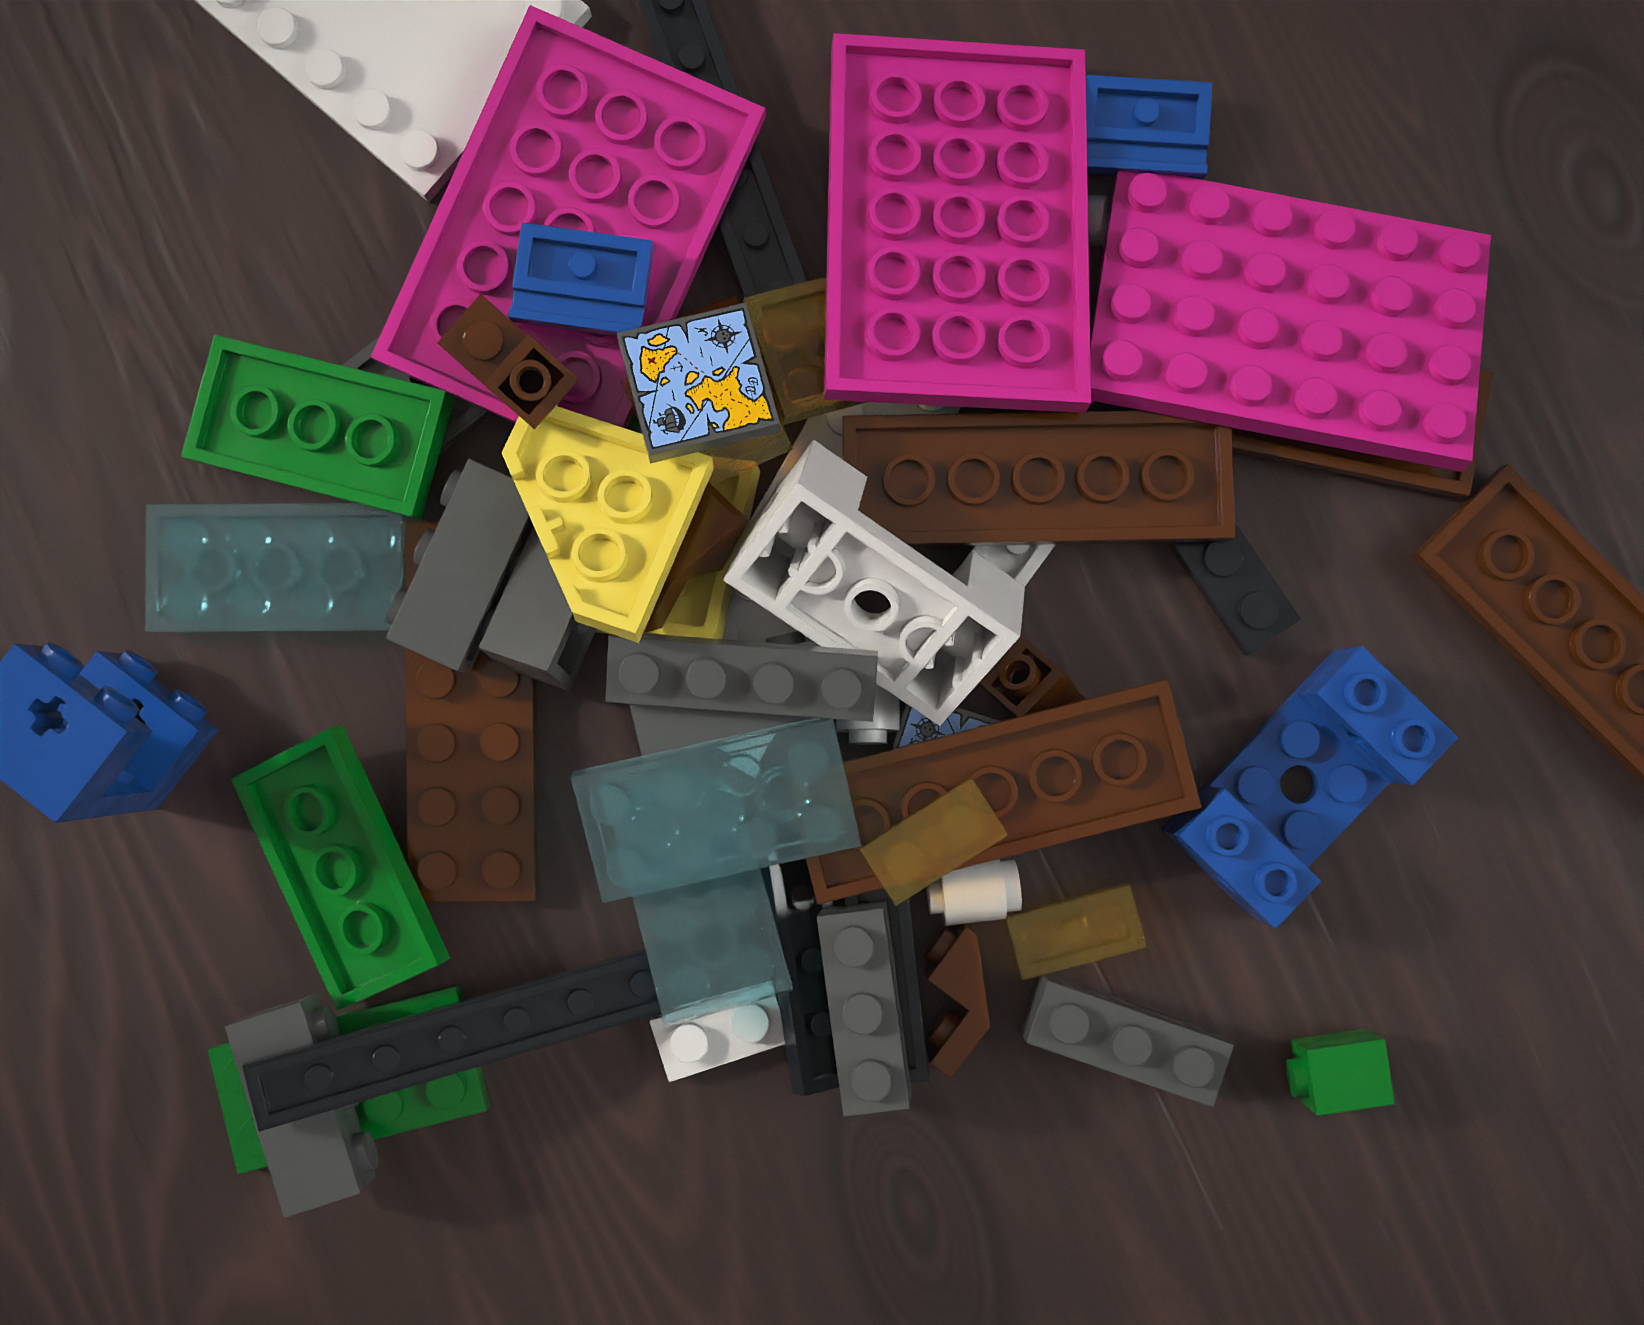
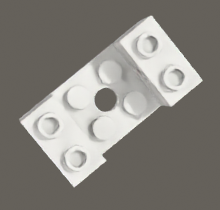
[723,439,1025,726]

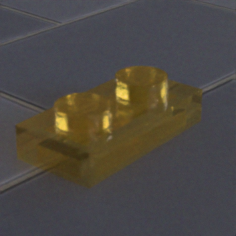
[860,777,1008,906]
[1005,883,1147,980]

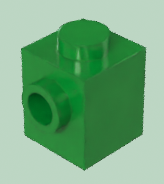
[1285,1028,1395,1116]

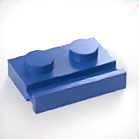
[1086,75,1212,180]
[508,222,655,337]

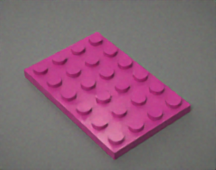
[371,5,766,429]
[824,33,1091,413]
[1090,171,1491,472]

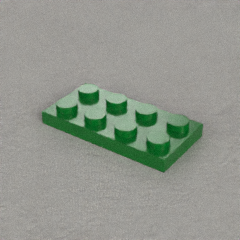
[181,335,455,520]
[231,724,451,1011]
[207,983,490,1174]

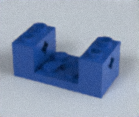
[0,642,219,823]
[1161,646,1458,929]

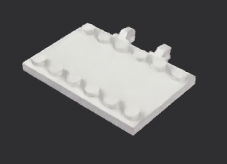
[194,0,592,203]

